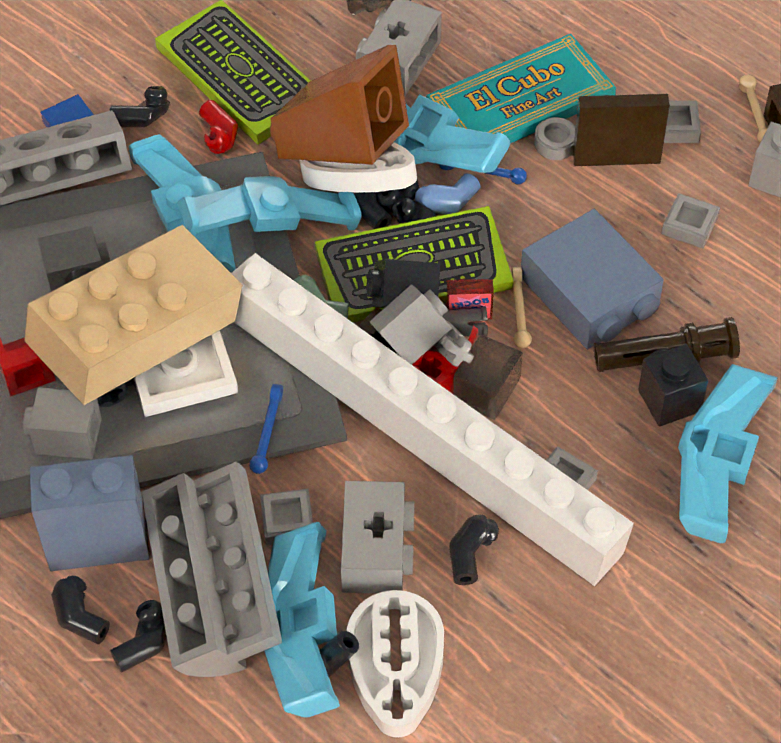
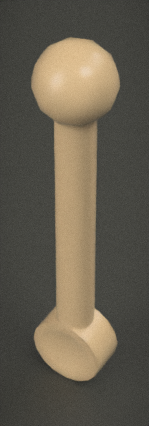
[739,75,768,143]
[511,267,532,348]

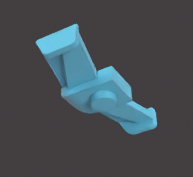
[394,94,510,173]
[129,134,236,272]
[177,176,361,237]
[678,364,778,543]
[264,522,340,718]

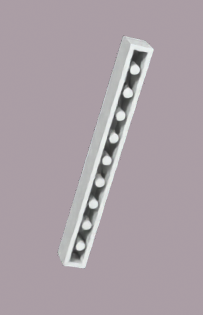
[231,253,634,586]

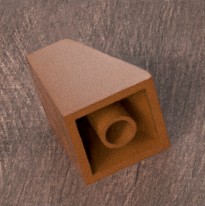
[270,45,409,165]

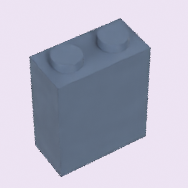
[521,208,664,350]
[30,455,149,571]

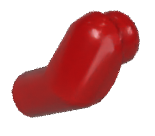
[199,100,239,154]

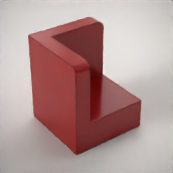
[0,338,56,397]

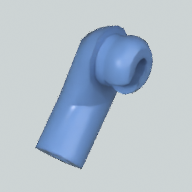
[415,173,481,215]

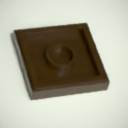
[573,94,670,167]

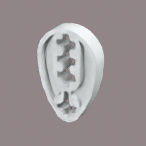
[299,142,417,193]
[347,590,444,737]

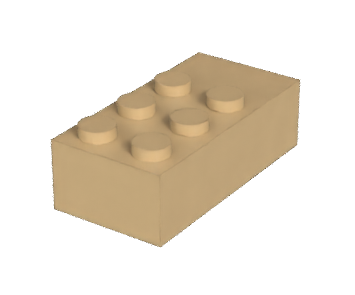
[25,225,243,405]

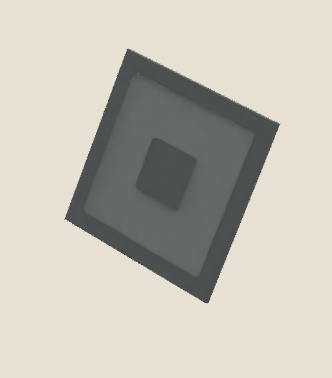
[0,152,347,519]

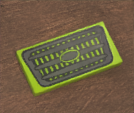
[155,0,310,145]
[315,206,513,322]

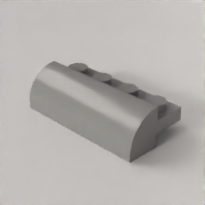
[141,461,282,677]

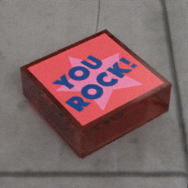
[446,279,494,320]

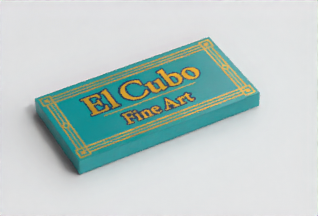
[426,33,616,143]

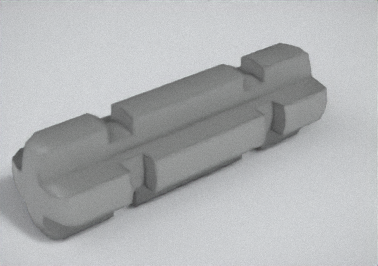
[434,321,474,367]

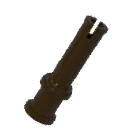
[594,317,740,372]

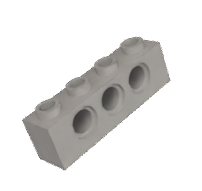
[0,110,132,206]

